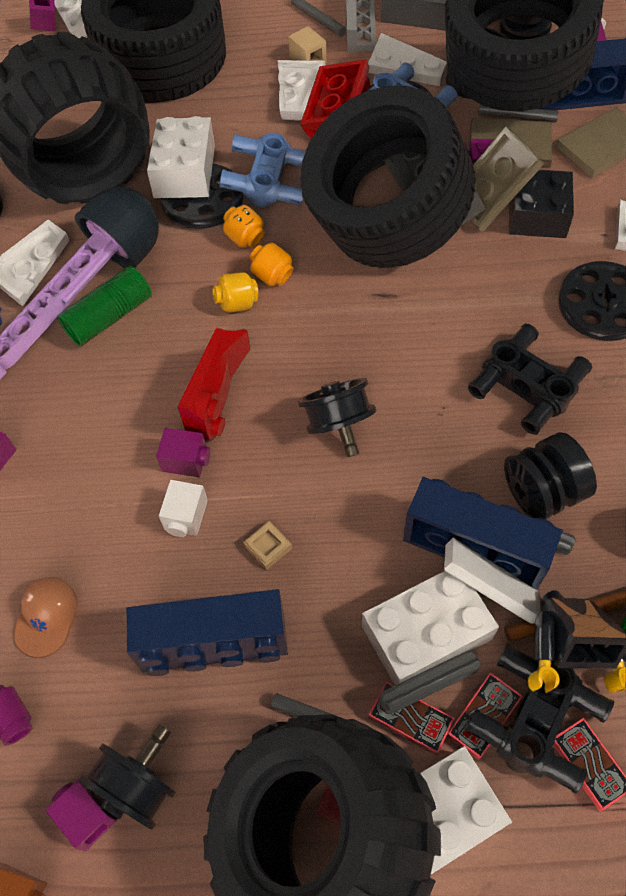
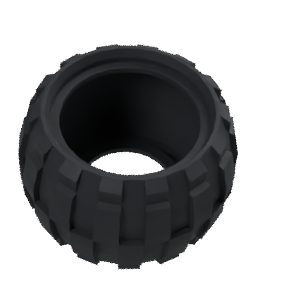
[203,714,441,896]

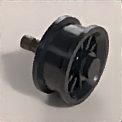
[297,378,377,457]
[78,724,176,830]

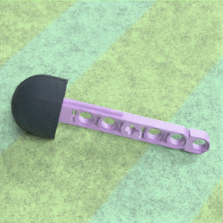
[0,186,159,380]

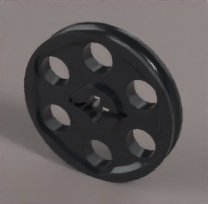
[160,164,243,229]
[558,261,626,341]

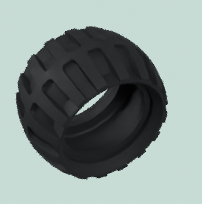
[0,32,150,204]

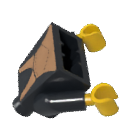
[528,590,626,693]

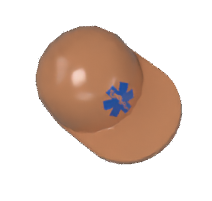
[14,577,78,658]

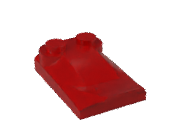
[300,59,370,140]
[177,328,251,441]

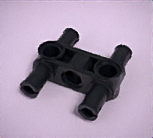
[468,323,592,435]
[465,644,614,794]

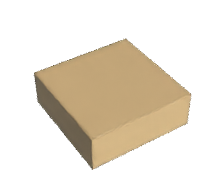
[243,521,292,570]

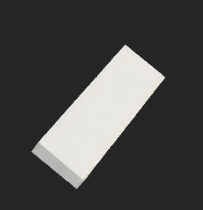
[444,537,541,624]

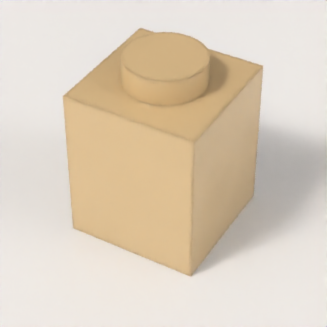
[288,26,327,63]

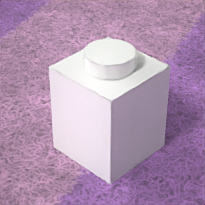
[159,480,208,537]

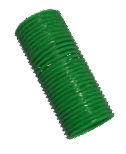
[57,265,152,347]

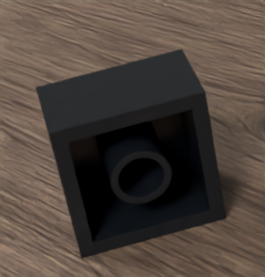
[509,170,574,238]

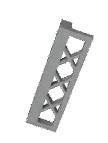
[346,0,376,52]

